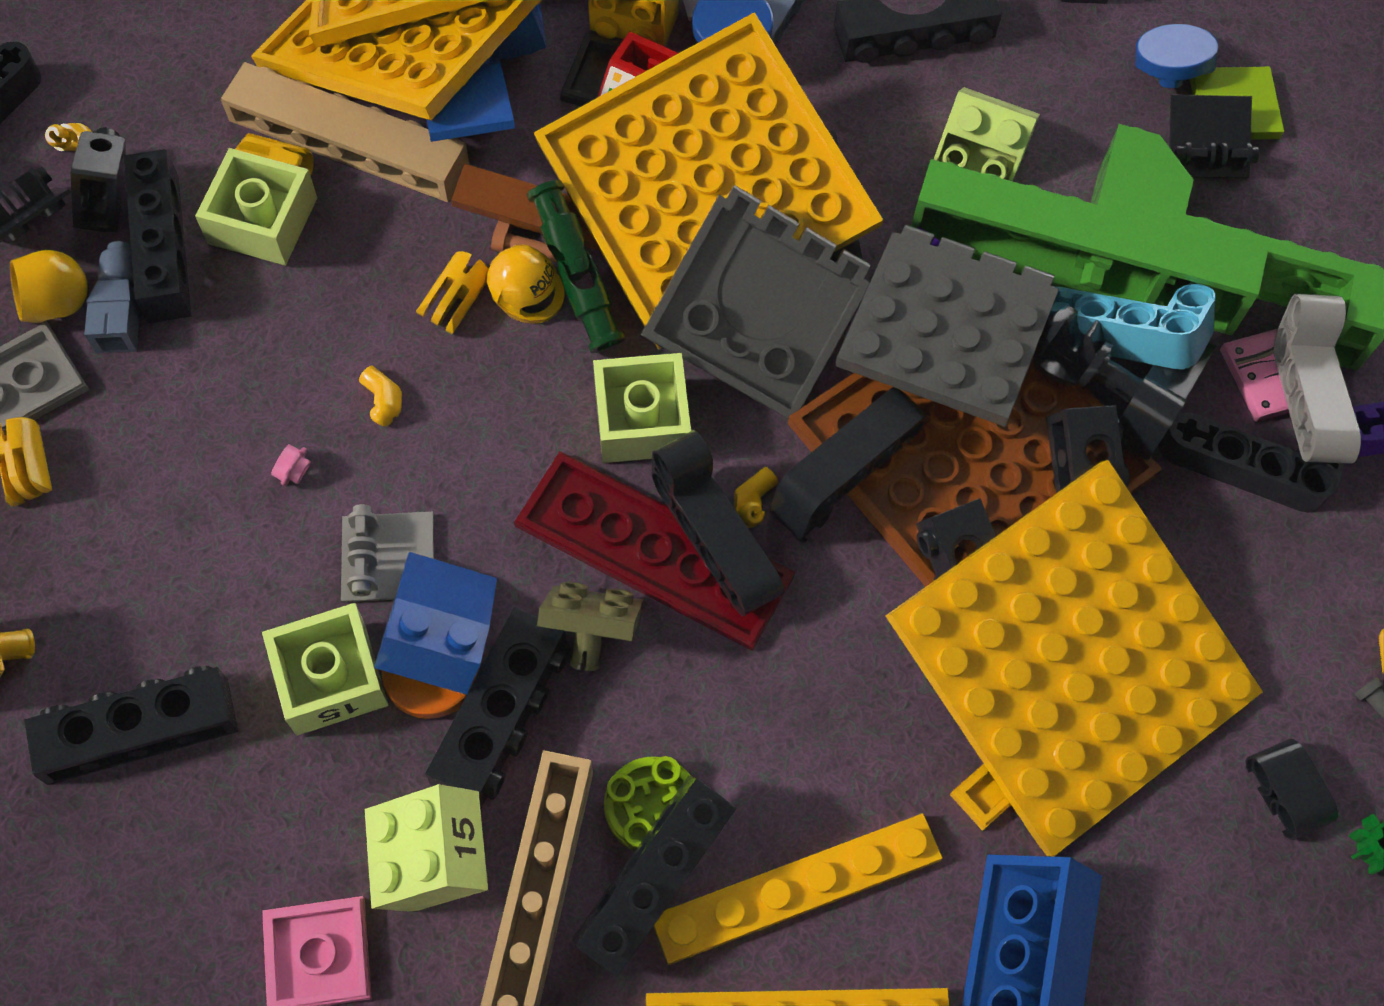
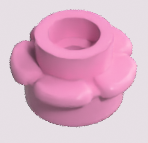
[271,444,311,486]

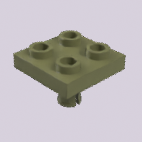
[537,582,644,671]

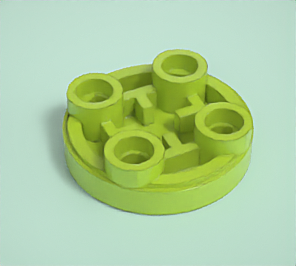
[604,756,691,851]

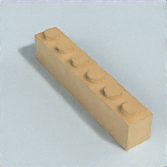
[221,62,469,202]
[481,750,593,1006]

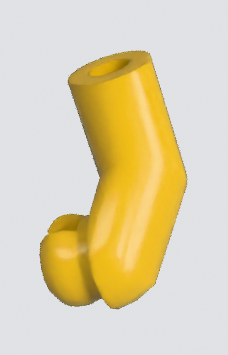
[45,123,92,151]
[359,365,402,426]
[734,467,778,528]

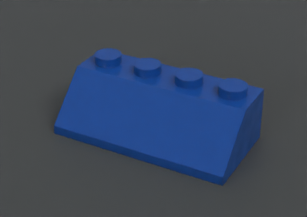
[962,855,1102,1006]

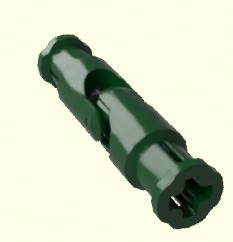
[526,180,626,353]

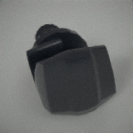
[1033,306,1144,403]

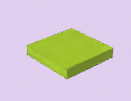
[1190,66,1284,140]

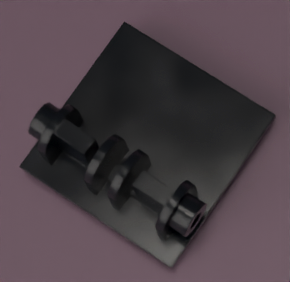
[1169,95,1259,178]
[0,166,71,243]

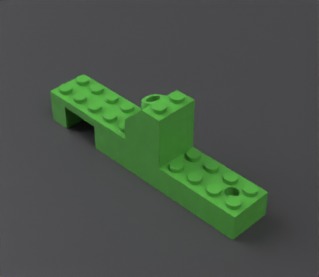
[911,124,1384,371]

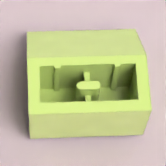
[933,87,1040,181]

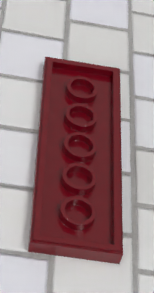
[514,451,795,651]

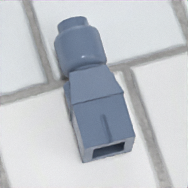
[84,241,141,353]

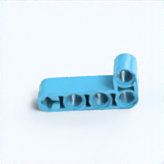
[1047,284,1216,369]

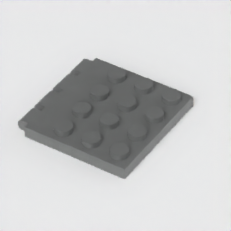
[640,185,871,419]
[836,225,1059,427]

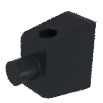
[70,127,126,232]

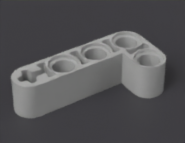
[1274,294,1361,464]

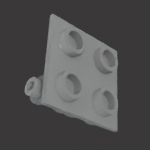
[341,504,434,602]

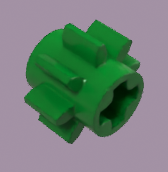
[1348,814,1384,875]

